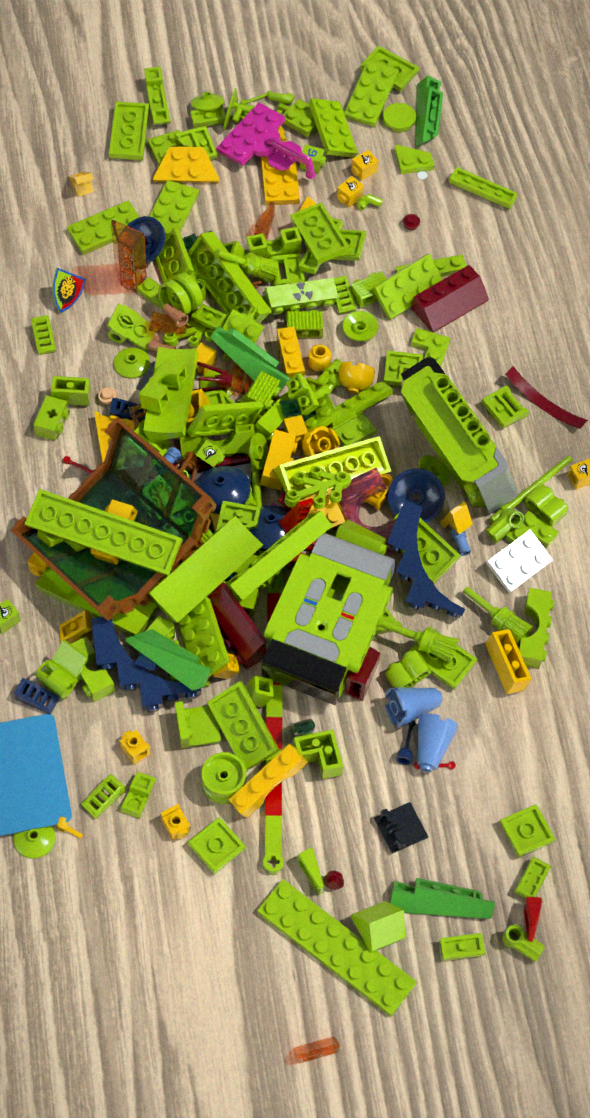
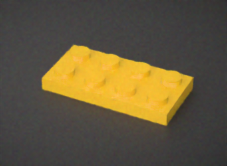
[261,156,300,205]

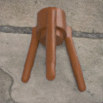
[165,451,200,495]

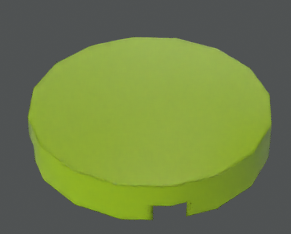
[383,103,416,132]

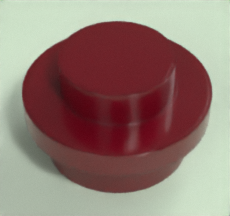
[403,214,420,231]
[323,871,344,890]

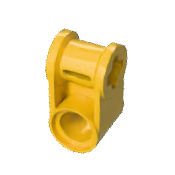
[361,474,393,511]

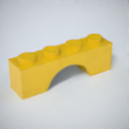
[229,744,308,818]

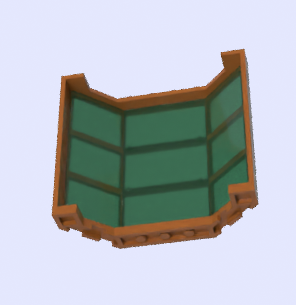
[11,417,216,621]

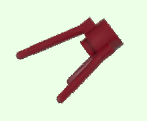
[193,362,233,392]

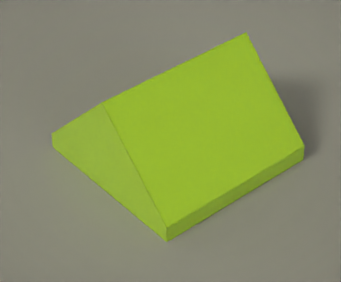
[351,901,406,952]

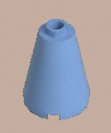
[385,687,443,727]
[417,713,458,772]

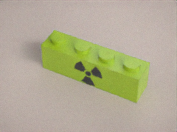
[262,278,338,315]

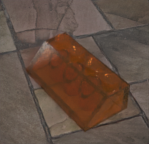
[111,220,147,292]

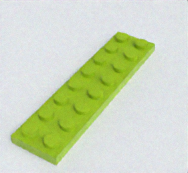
[25,489,183,576]
[257,879,417,1017]

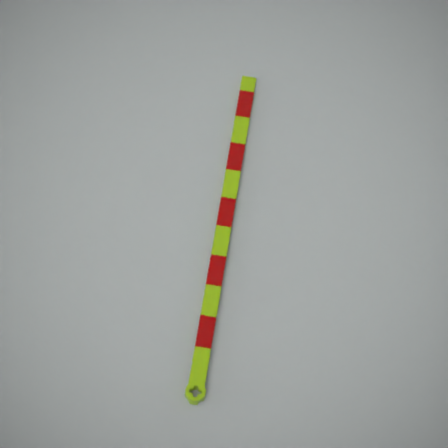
[263,567,284,875]

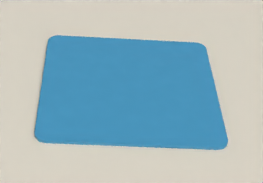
[0,714,72,836]

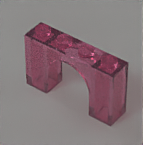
[336,467,397,549]

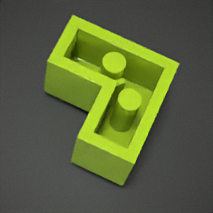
[293,729,343,779]

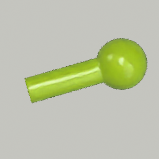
[326,374,341,396]

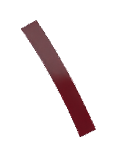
[505,366,588,429]

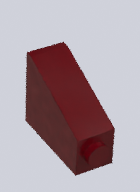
[345,647,381,701]

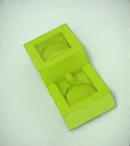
[121,771,156,819]

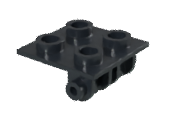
[374,802,429,854]

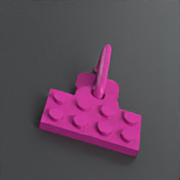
[216,103,316,179]

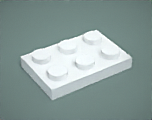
[486,530,553,593]

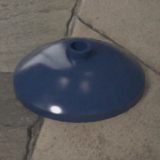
[118,216,165,266]
[194,466,251,514]
[388,468,445,523]
[249,505,290,551]

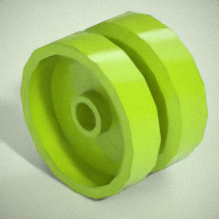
[158,272,203,315]
[202,752,246,804]

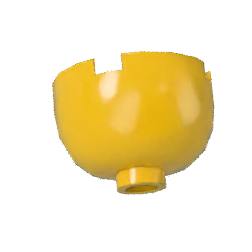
[339,362,375,394]
[302,426,340,457]

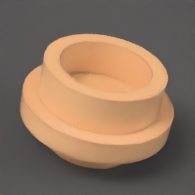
[98,387,117,405]

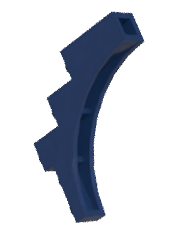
[387,500,465,618]
[91,617,201,712]

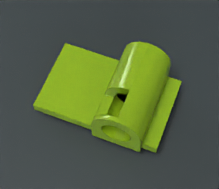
[106,303,159,351]
[35,640,89,700]

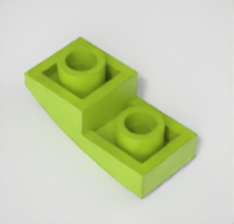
[286,373,319,416]

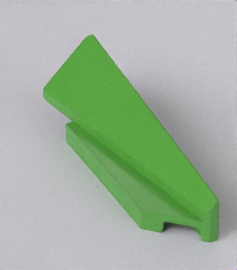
[415,75,443,147]
[210,326,291,399]
[125,629,212,690]
[390,878,495,919]

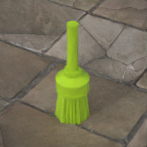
[215,249,279,283]
[463,586,533,646]
[380,620,459,663]

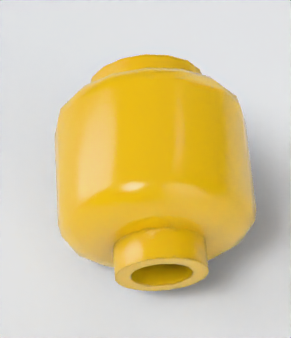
[308,344,332,372]

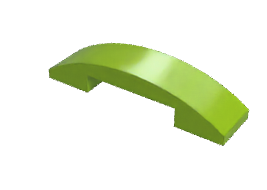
[144,66,171,125]

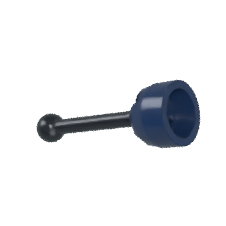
[396,720,416,765]

